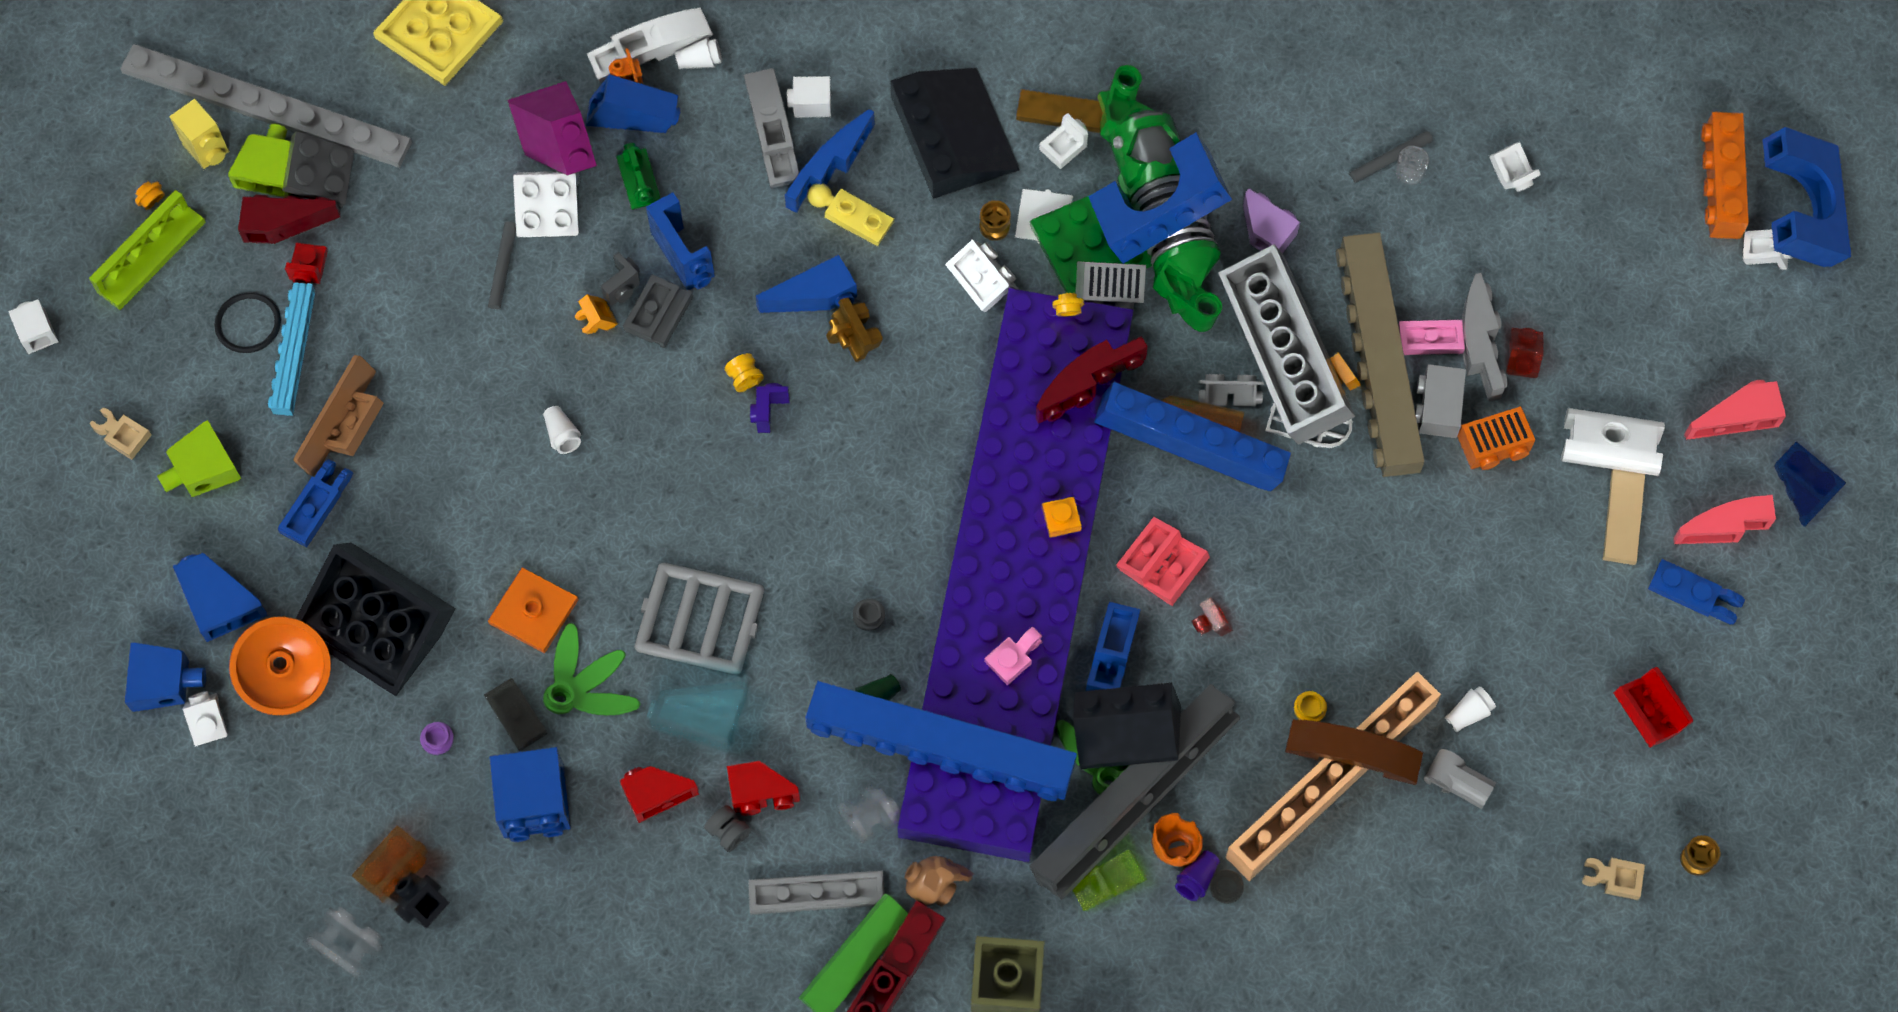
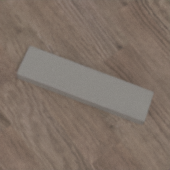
[748,870,884,915]

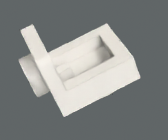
[1039,113,1088,169]
[1489,142,1541,192]
[183,691,228,746]

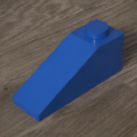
[755,255,857,313]

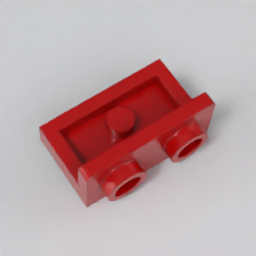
[1613,667,1693,748]

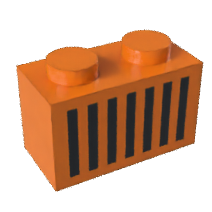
[1457,406,1535,470]

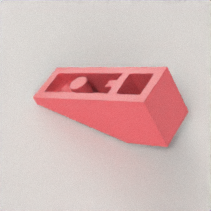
[1685,380,1786,440]

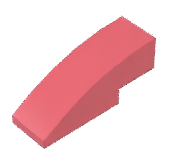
[1674,495,1776,544]

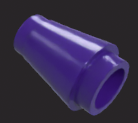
[1175,850,1220,901]

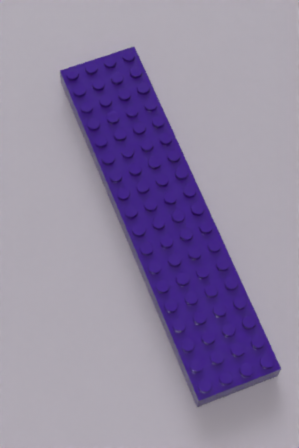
[898,288,1133,862]

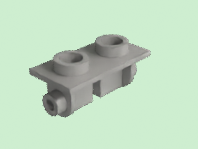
[1198,374,1264,407]

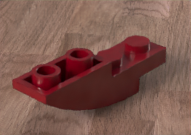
[1036,336,1148,424]
[847,900,947,1012]

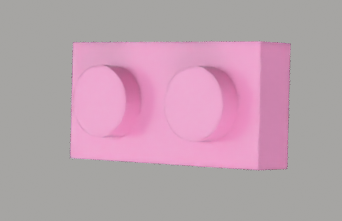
[1398,320,1465,355]

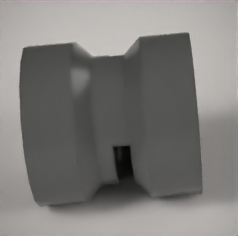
[704,805,751,852]

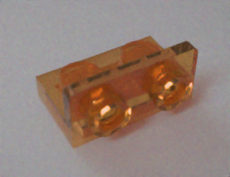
[351,825,428,903]

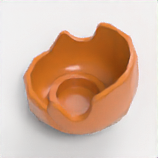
[1152,813,1203,867]

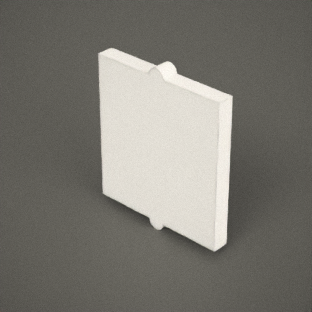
[1015,189,1073,243]

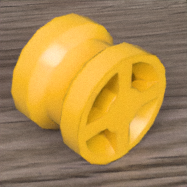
[724,353,764,392]

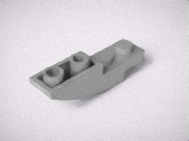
[744,68,799,189]
[1462,273,1507,402]

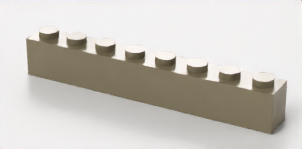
[1336,232,1424,477]

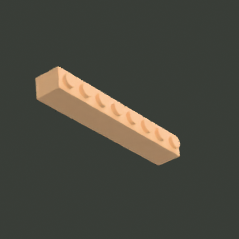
[1226,671,1441,881]

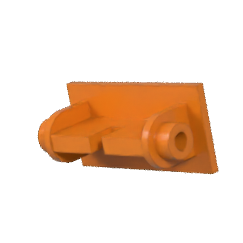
[609,48,644,85]

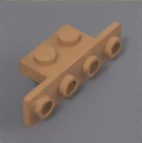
[294,355,384,477]

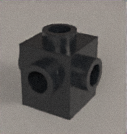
[389,872,449,929]

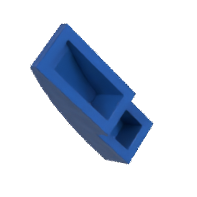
[1085,602,1141,691]

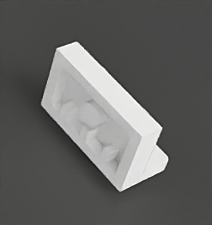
[945,239,1019,312]

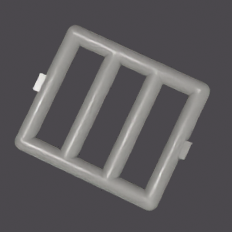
[635,562,764,675]

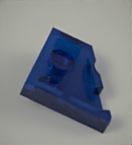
[1774,441,1846,527]

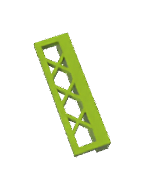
[89,190,206,310]

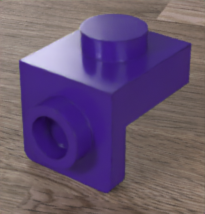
[750,383,790,433]

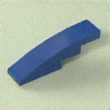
[785,109,875,213]

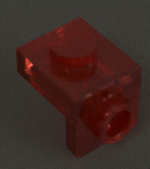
[1506,327,1544,378]

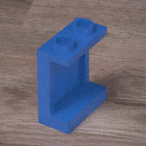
[646,192,715,291]

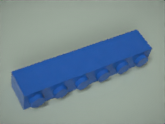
[1094,382,1291,492]

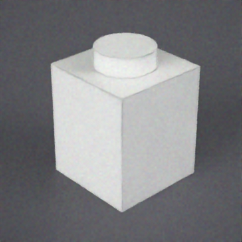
[787,76,831,117]
[8,299,58,354]

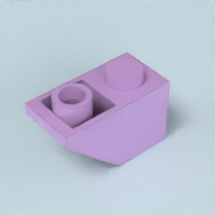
[1243,189,1300,253]

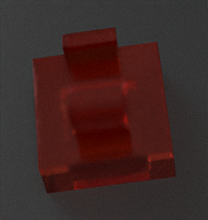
[1191,597,1233,636]

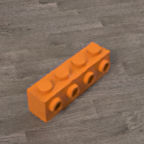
[1701,112,1749,239]

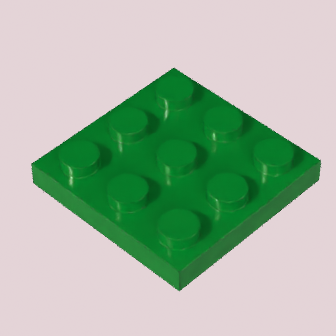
[1030,193,1152,293]

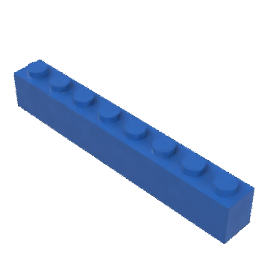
[805,681,1077,801]

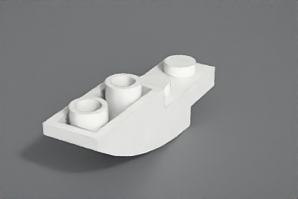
[587,8,713,83]

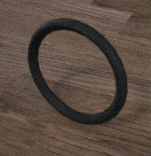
[214,293,281,353]

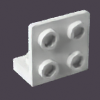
[513,171,580,237]

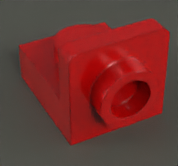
[285,243,328,284]

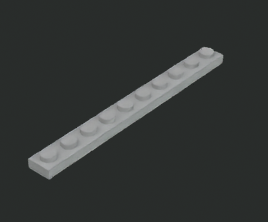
[120,44,412,168]

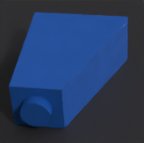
[585,74,680,133]
[173,553,268,642]

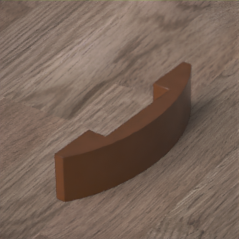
[1285,719,1424,785]

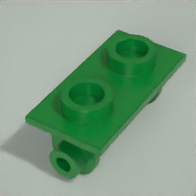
[616,143,661,210]

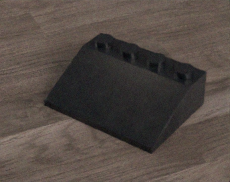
[890,68,1020,199]
[296,542,456,696]

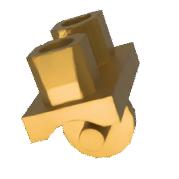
[826,297,883,362]

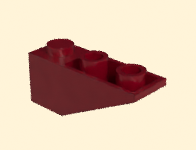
[238,194,341,244]

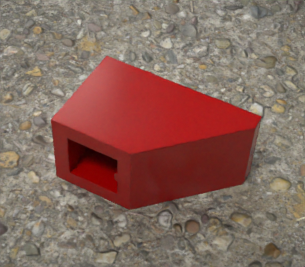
[727,761,800,816]

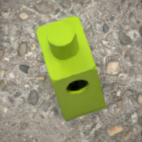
[228,124,292,197]
[157,420,241,497]

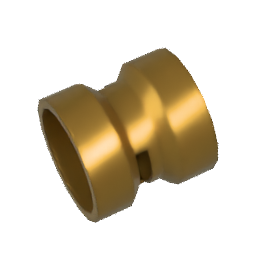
[979,200,1011,241]
[1680,835,1721,876]

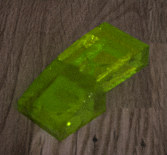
[1072,849,1147,911]

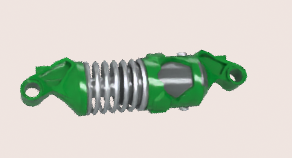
[1097,65,1222,332]

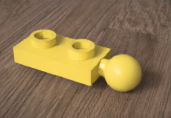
[807,183,894,246]

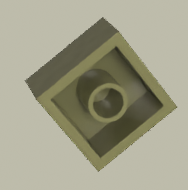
[971,936,1044,1012]

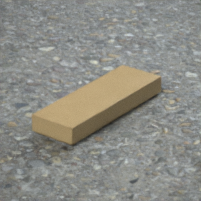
[1603,469,1645,565]

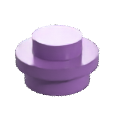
[420,722,454,755]

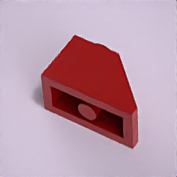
[619,766,699,823]

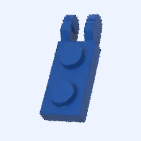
[278,459,353,548]
[1648,559,1745,625]

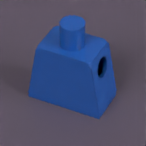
[125,643,206,711]

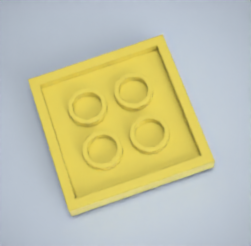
[373,0,503,86]

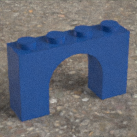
[1762,127,1851,267]
[1089,132,1232,264]

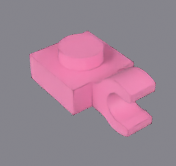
[985,627,1042,685]

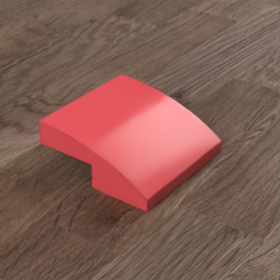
[1116,517,1210,606]

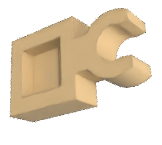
[90,408,152,460]
[1582,858,1645,900]

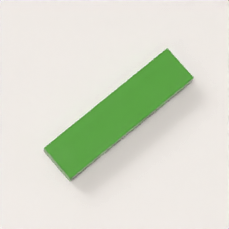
[798,894,909,1012]

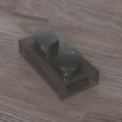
[484,678,547,751]

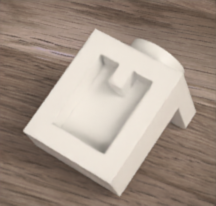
[1743,229,1793,270]

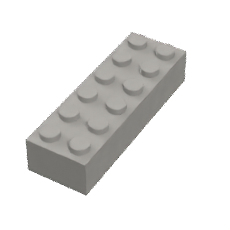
[1218,244,1356,445]

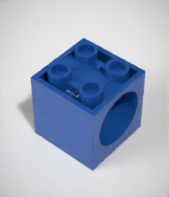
[490,747,571,842]

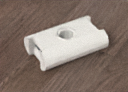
[1561,408,1665,476]

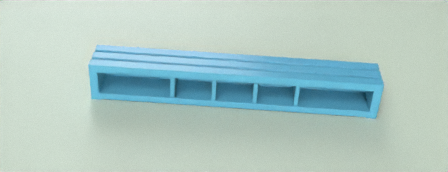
[268,282,315,416]

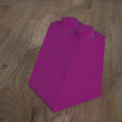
[507,81,597,175]

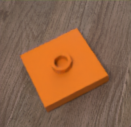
[488,567,579,654]

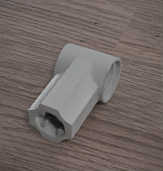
[1424,749,1496,809]

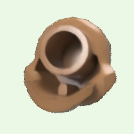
[904,856,974,907]

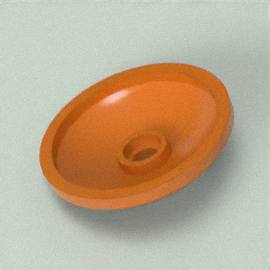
[229,616,331,715]

